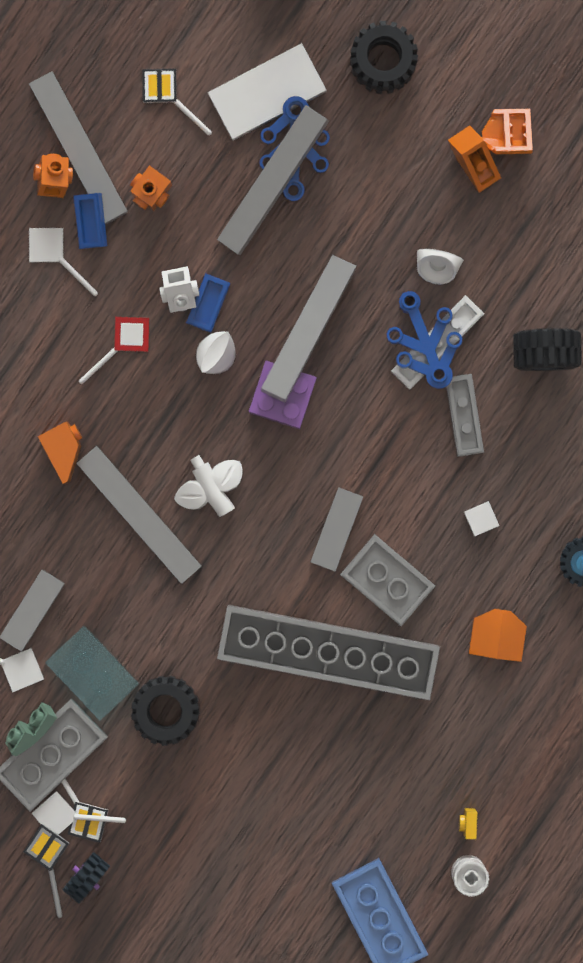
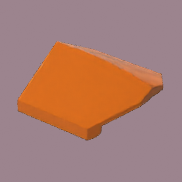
[482,109,533,154]
[468,609,527,662]

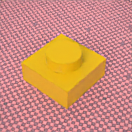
[459,808,477,839]

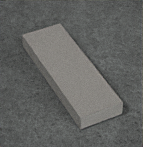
[446,374,484,457]
[311,487,363,571]
[0,570,65,652]

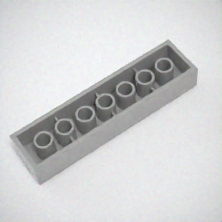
[217,605,440,700]

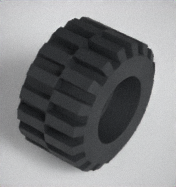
[350,21,418,94]
[513,328,582,371]
[131,676,200,746]

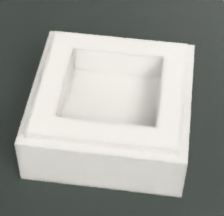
[464,501,499,536]

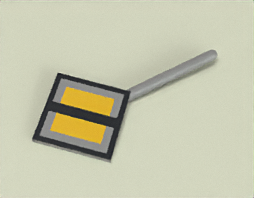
[23,824,69,918]

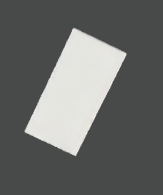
[208,43,326,141]

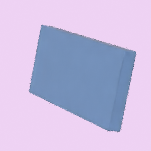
[332,858,428,963]

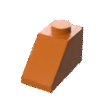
[448,126,501,193]
[38,421,82,484]

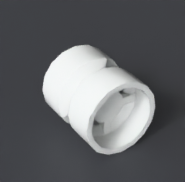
[451,855,489,896]

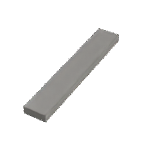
[29,71,128,225]
[217,105,329,255]
[261,255,356,403]
[76,446,202,584]

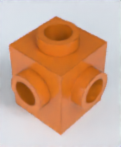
[33,154,73,198]
[130,165,173,211]

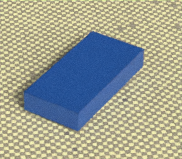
[74,193,107,249]
[186,273,230,333]

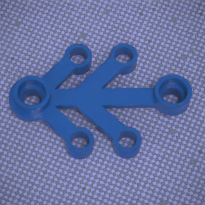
[259,96,330,201]
[387,291,462,389]

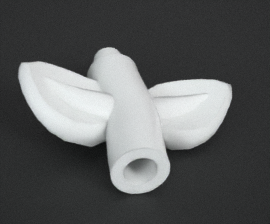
[174,455,242,517]

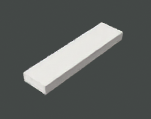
[391,295,484,390]

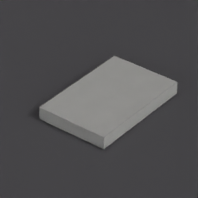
[340,534,435,626]

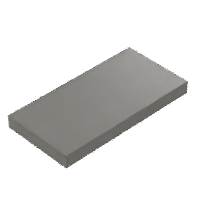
[0,698,108,812]

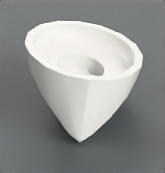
[417,249,464,284]
[196,331,236,374]

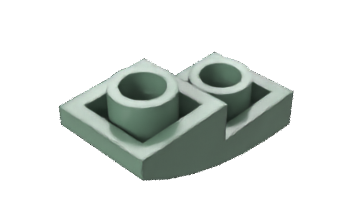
[5,702,57,756]

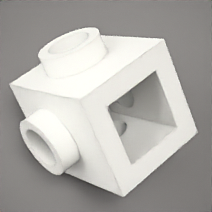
[160,266,200,313]

